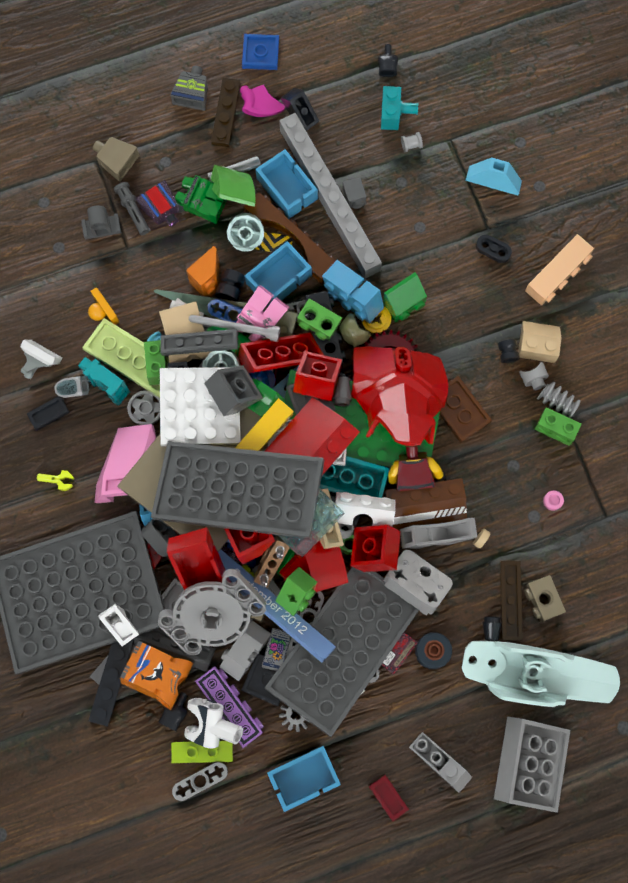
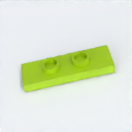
[171,741,233,763]

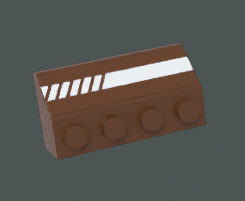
[384,478,467,531]

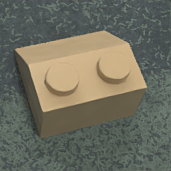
[518,321,561,363]

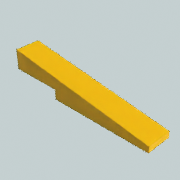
[235,398,294,451]

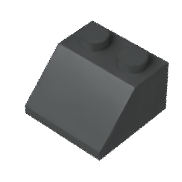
[204,365,263,416]

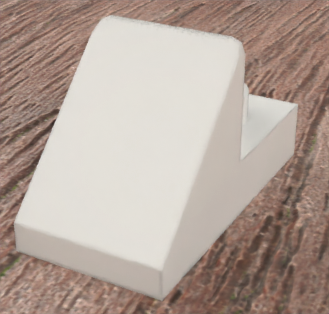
[98,604,139,646]

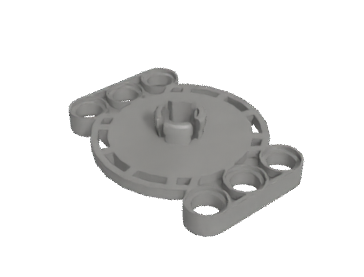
[158,569,266,655]

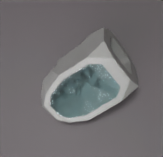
[54,376,89,398]

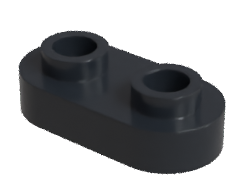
[476,235,512,263]

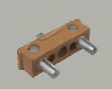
[253,535,291,588]

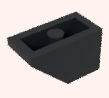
[281,88,319,131]

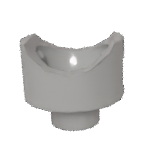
[520,362,549,390]

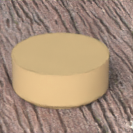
[473,529,490,548]

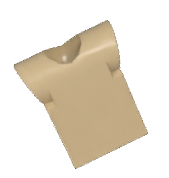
[159,302,210,363]

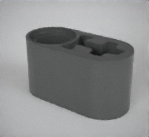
[142,519,178,557]

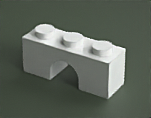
[334,492,395,527]

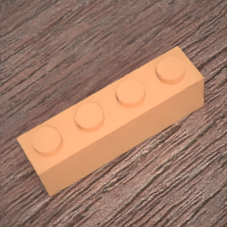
[525,234,594,305]

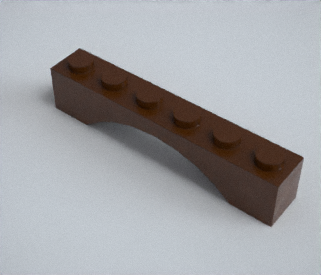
[243,192,336,285]

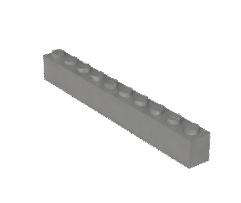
[279,113,382,279]

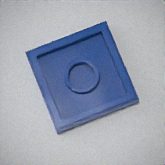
[242,34,279,70]

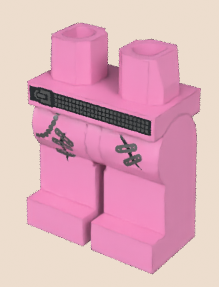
[236,285,290,342]

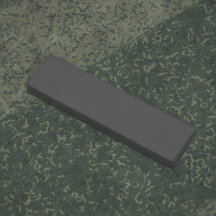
[161,329,238,356]

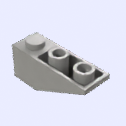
[409,732,472,793]

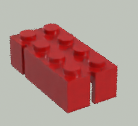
[167,527,231,613]

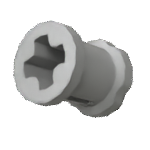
[401,132,423,152]

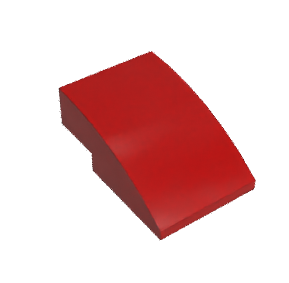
[294,528,348,592]

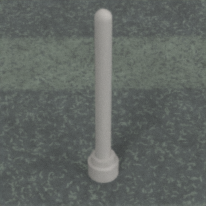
[189,315,280,342]

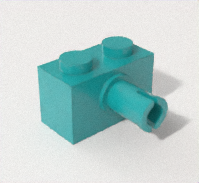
[381,86,418,130]

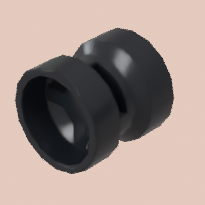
[498,339,520,363]

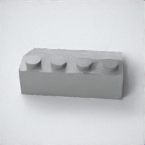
[494,717,570,813]

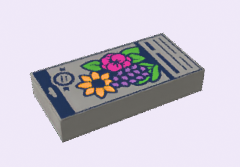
[262,628,291,671]

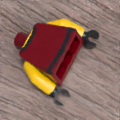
[387,445,447,491]

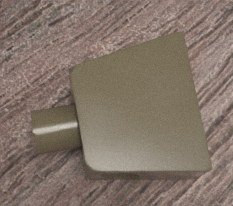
[93,137,140,182]

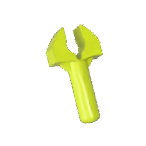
[37,470,74,491]

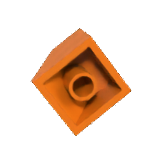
[186,246,220,297]

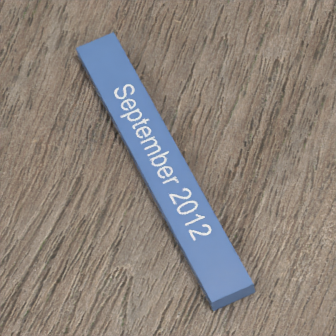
[218,550,336,663]

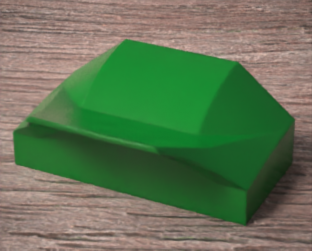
[247,378,286,417]

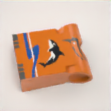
[120,641,193,710]

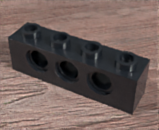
[305,291,346,368]

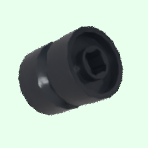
[215,269,245,301]

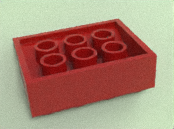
[264,397,360,476]

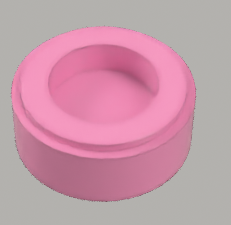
[543,491,564,511]

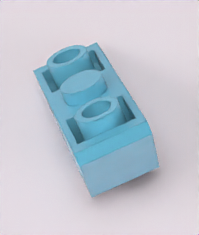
[466,158,522,196]

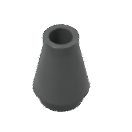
[332,377,352,407]

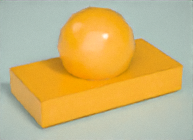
[88,288,119,325]

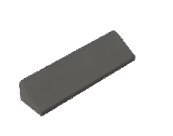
[133,628,216,672]

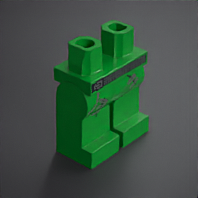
[175,175,227,224]

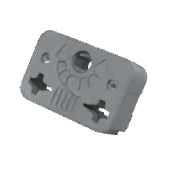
[383,550,453,615]

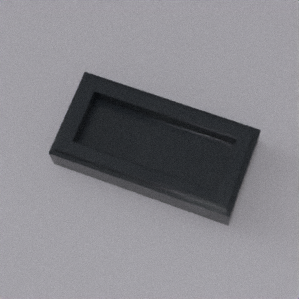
[27,396,70,431]

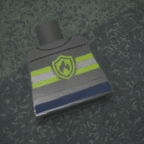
[170,66,208,111]

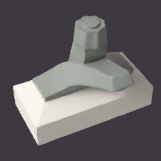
[20,340,62,379]

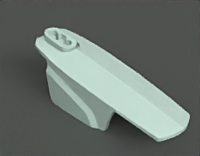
[462,641,620,707]

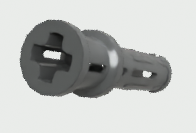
[114,182,150,236]

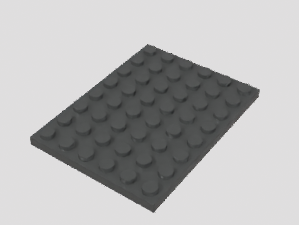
[0,511,169,675]

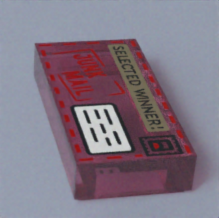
[381,632,417,675]

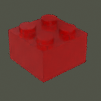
[350,525,401,572]

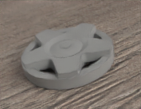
[127,391,160,425]

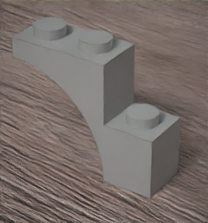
[400,518,477,549]

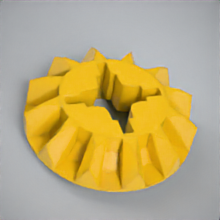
[362,307,391,334]

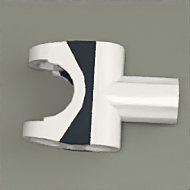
[184,698,243,748]

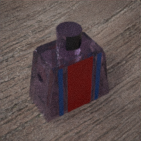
[136,180,179,227]

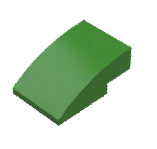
[211,165,255,207]

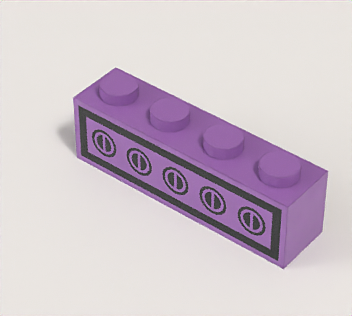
[195,667,264,748]

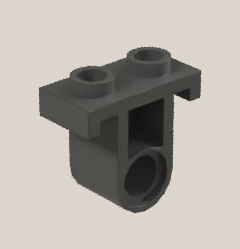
[81,205,121,240]

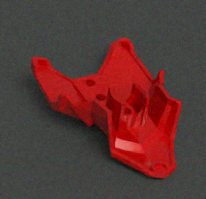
[351,346,448,446]

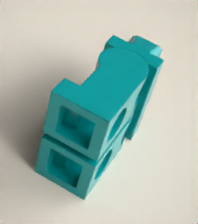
[78,357,130,406]

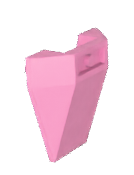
[95,424,156,503]

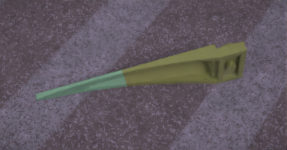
[154,289,298,341]

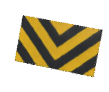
[256,232,293,252]

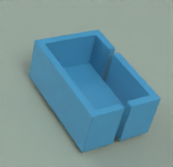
[255,149,318,219]
[245,241,312,306]
[322,260,384,324]
[267,746,341,812]

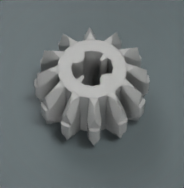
[279,706,309,732]

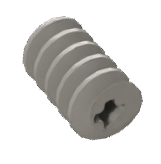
[537,382,581,418]

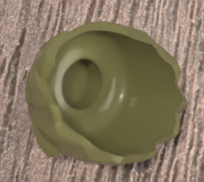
[339,313,371,348]

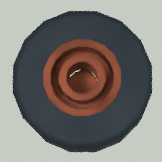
[415,632,452,669]

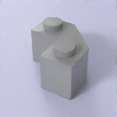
[219,621,271,681]

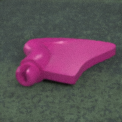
[240,85,285,117]

